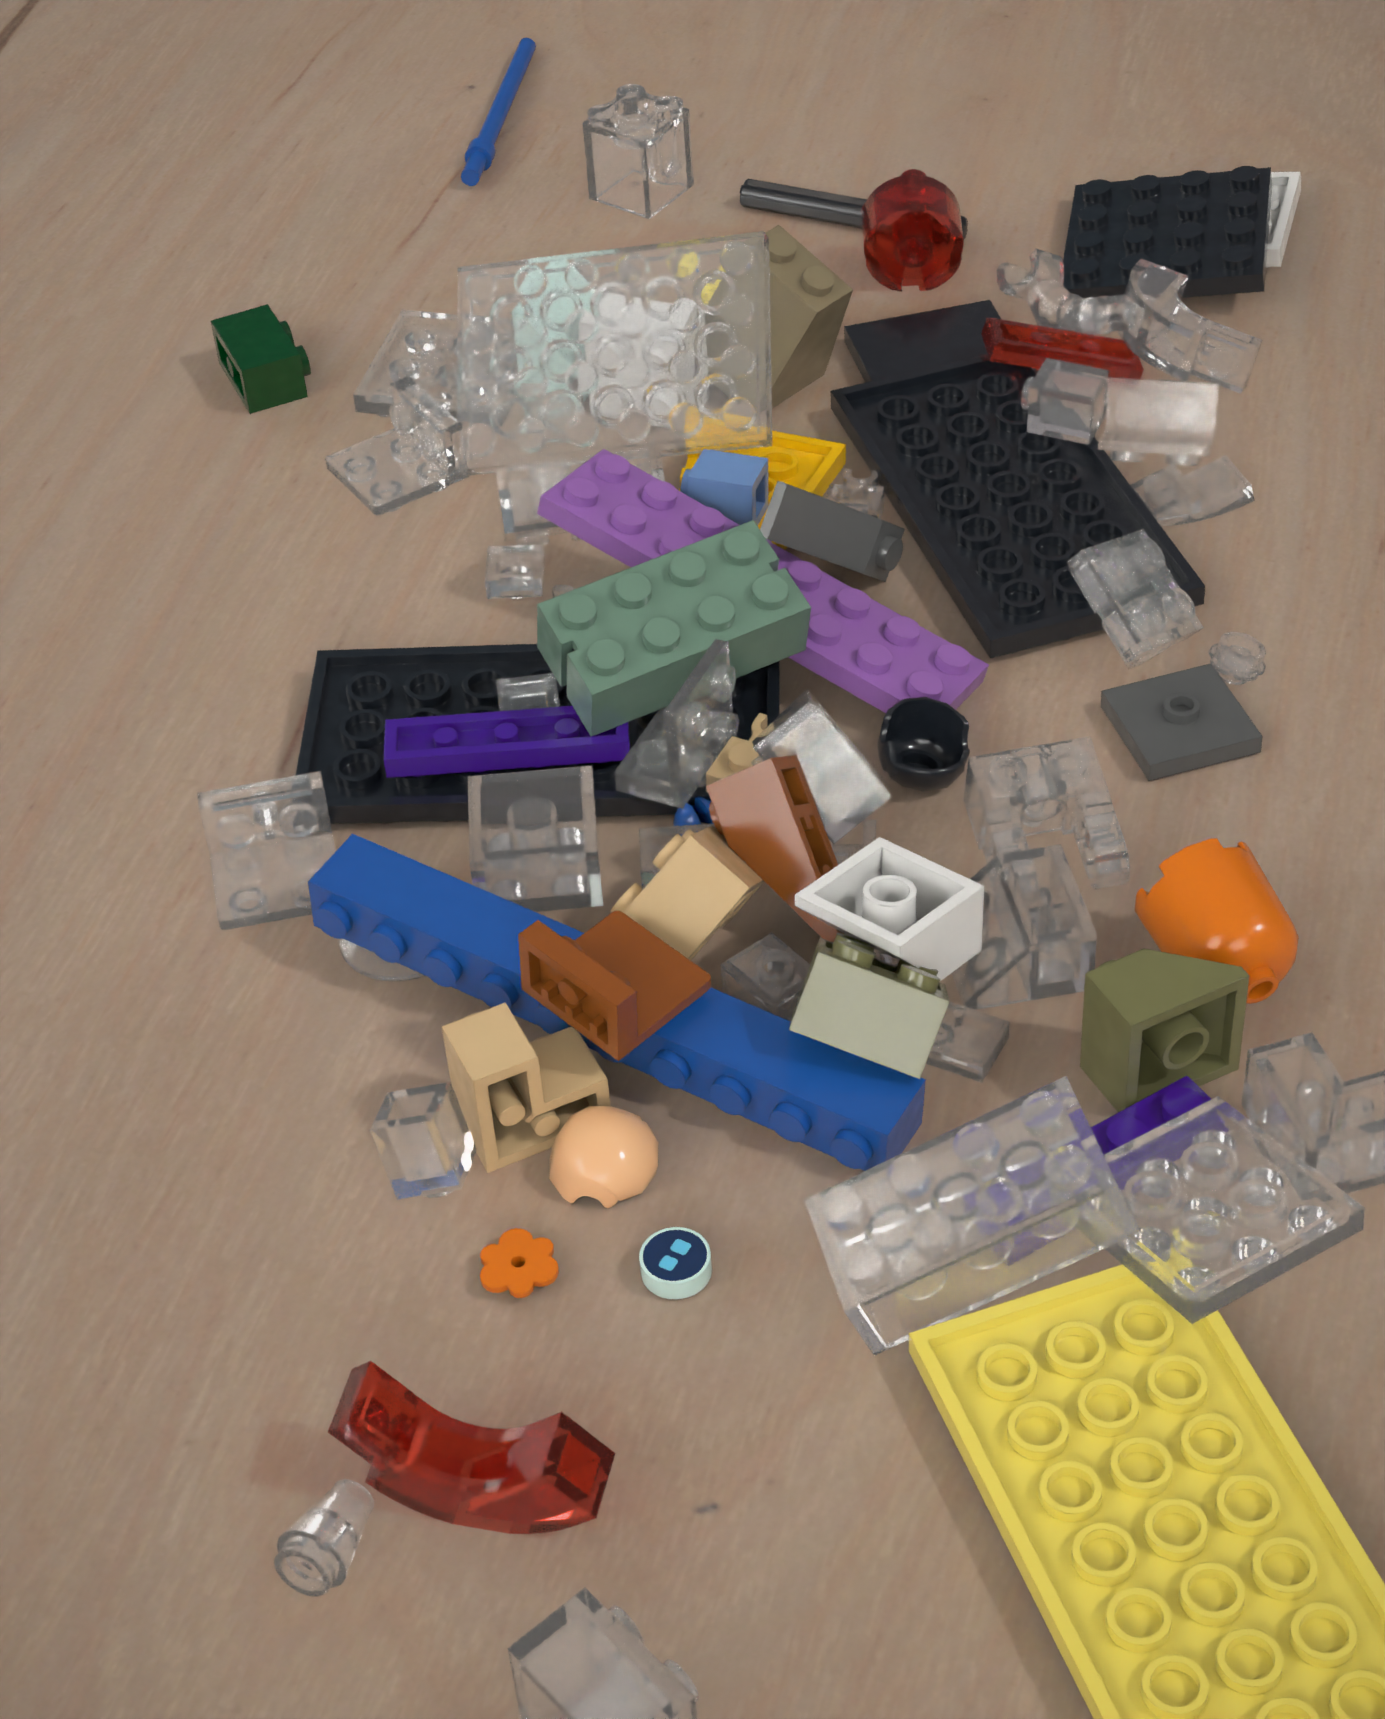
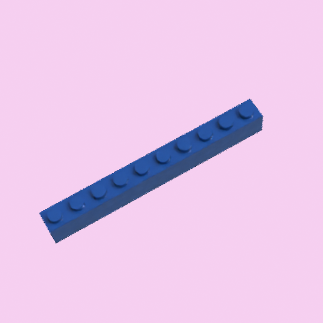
[308,833,926,1180]

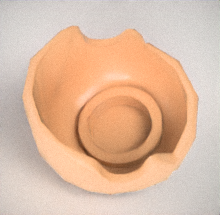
[549,1105,658,1208]

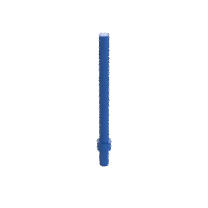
[461,38,536,186]

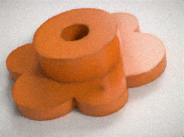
[480,1228,559,1298]

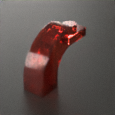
[328,1361,616,1534]

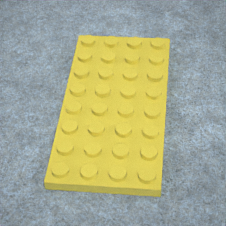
[909,1246,1385,1719]

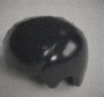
[878,697,970,791]

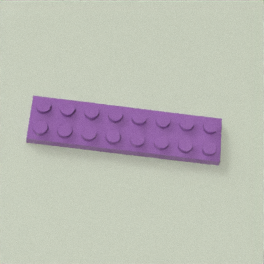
[537,449,989,713]

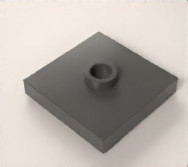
[1101,663,1263,781]

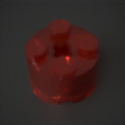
[861,169,964,292]

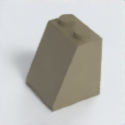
[706,225,853,420]

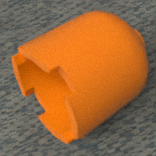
[1135,838,1299,1004]

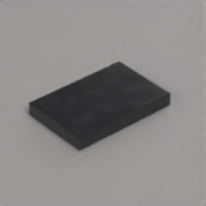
[844,300,1018,383]

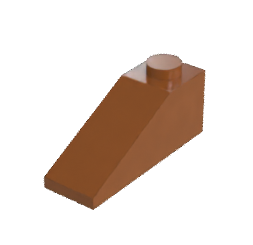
[706,755,849,942]

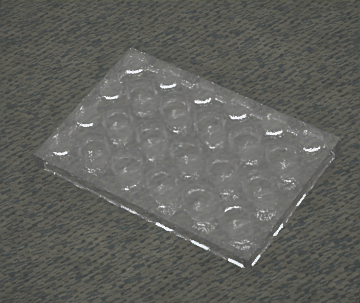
[457,231,772,476]

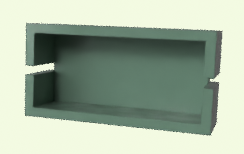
[537,520,811,736]

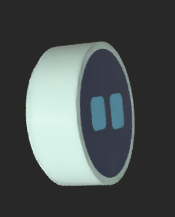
[639,1227,712,1299]

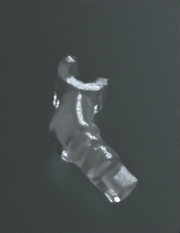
[997,248,1137,343]

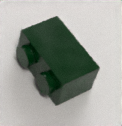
[211,304,311,414]

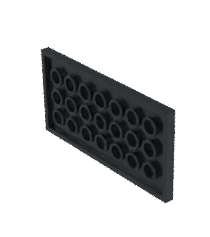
[830,345,1205,658]
[290,644,780,825]

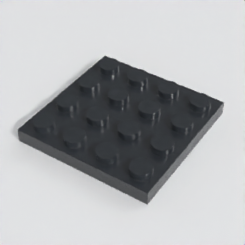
[1058,166,1272,308]

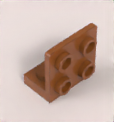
[518,911,711,1061]

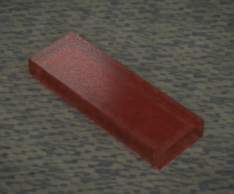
[981,318,1144,385]

